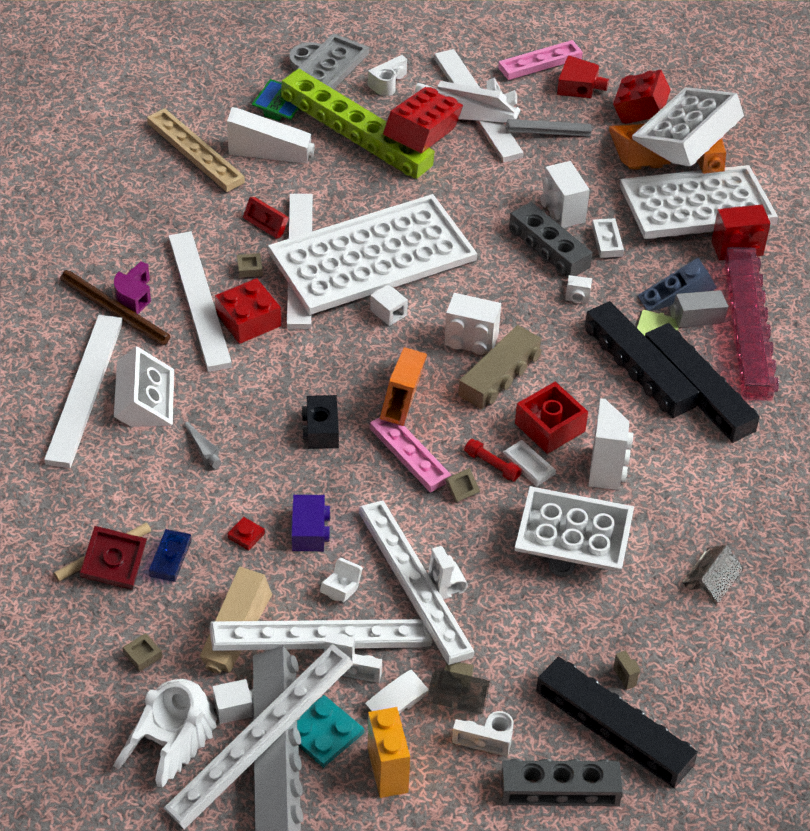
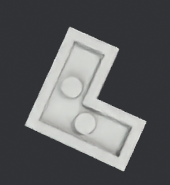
[324,633,382,683]

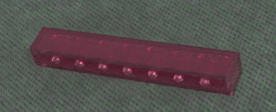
[724,247,779,401]

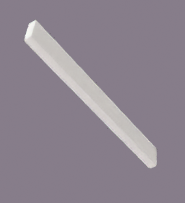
[434,49,523,163]
[287,194,313,329]
[169,231,232,372]
[44,315,123,468]
[359,500,474,665]
[209,619,433,651]
[164,644,354,829]

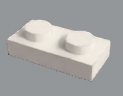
[592,218,624,258]

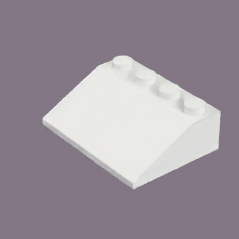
[632,87,744,166]
[515,486,634,572]

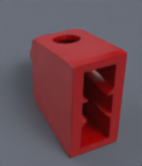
[557,55,609,98]

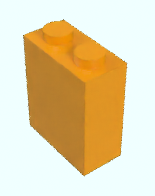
[367,707,410,798]

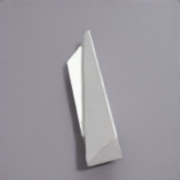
[414,81,520,123]

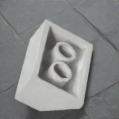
[114,346,174,427]
[589,398,633,490]

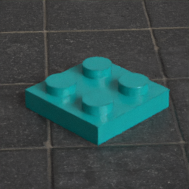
[297,695,364,768]

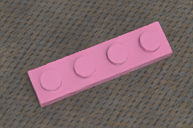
[498,40,583,80]
[370,417,451,493]

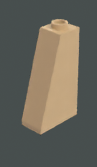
[200,566,272,674]

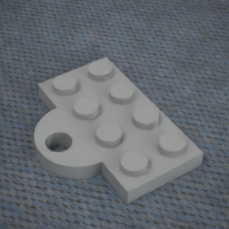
[290,33,369,89]

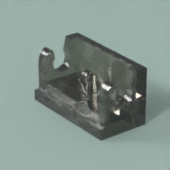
[426,669,491,714]

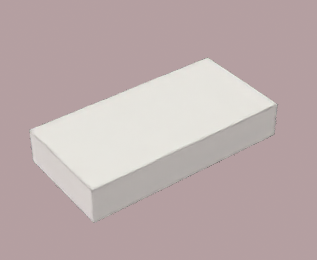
[502,440,556,487]

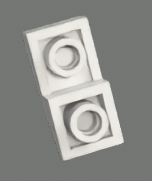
[366,670,430,714]

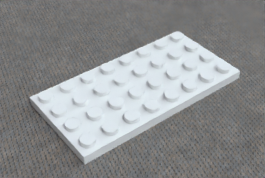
[268,194,477,315]

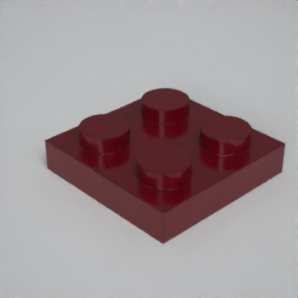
[80,526,147,590]

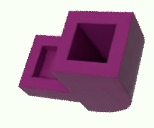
[114,261,151,314]

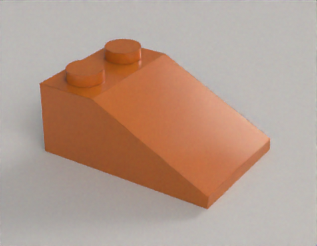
[609,124,671,170]

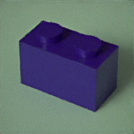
[292,495,330,552]

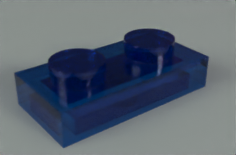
[149,529,192,582]

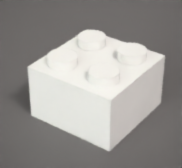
[540,161,590,228]
[444,293,501,355]

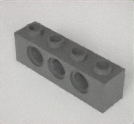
[509,202,593,278]
[501,759,623,806]

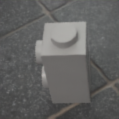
[670,290,729,328]

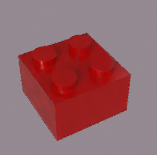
[613,69,671,124]
[711,204,771,261]
[215,278,282,344]
[515,381,588,454]

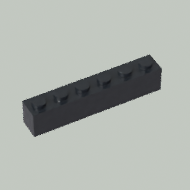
[585,301,700,418]
[645,323,760,443]
[536,656,698,789]

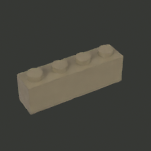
[458,325,542,409]

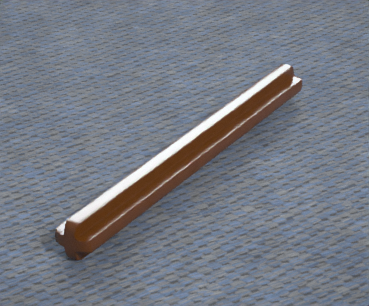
[60,270,171,345]

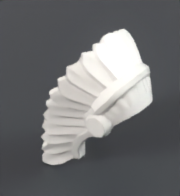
[113,679,218,787]

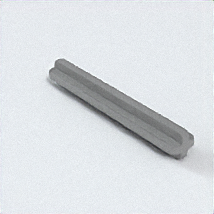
[506,119,592,137]

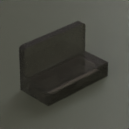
[682,545,743,603]

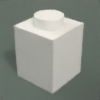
[370,284,408,326]
[213,679,254,724]

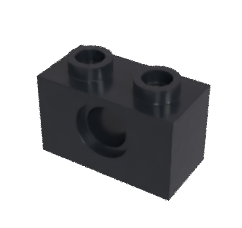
[302,395,339,449]

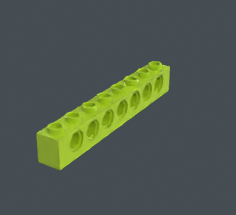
[281,68,435,179]

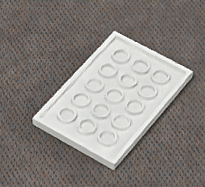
[620,165,778,239]

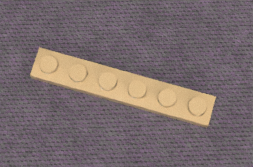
[147,108,245,192]

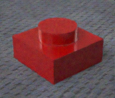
[227,517,265,551]

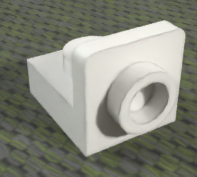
[565,275,592,303]

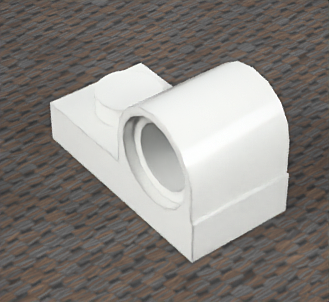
[368,55,407,96]
[428,546,468,599]
[452,711,514,757]

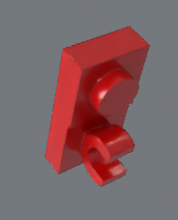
[242,197,289,239]

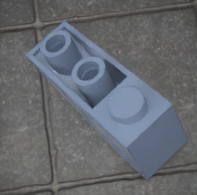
[638,258,717,311]

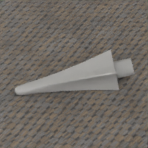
[184,422,222,469]

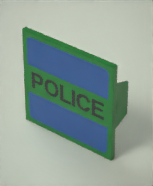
[252,79,299,121]

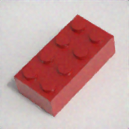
[383,87,463,154]

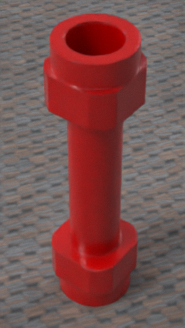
[464,438,522,482]

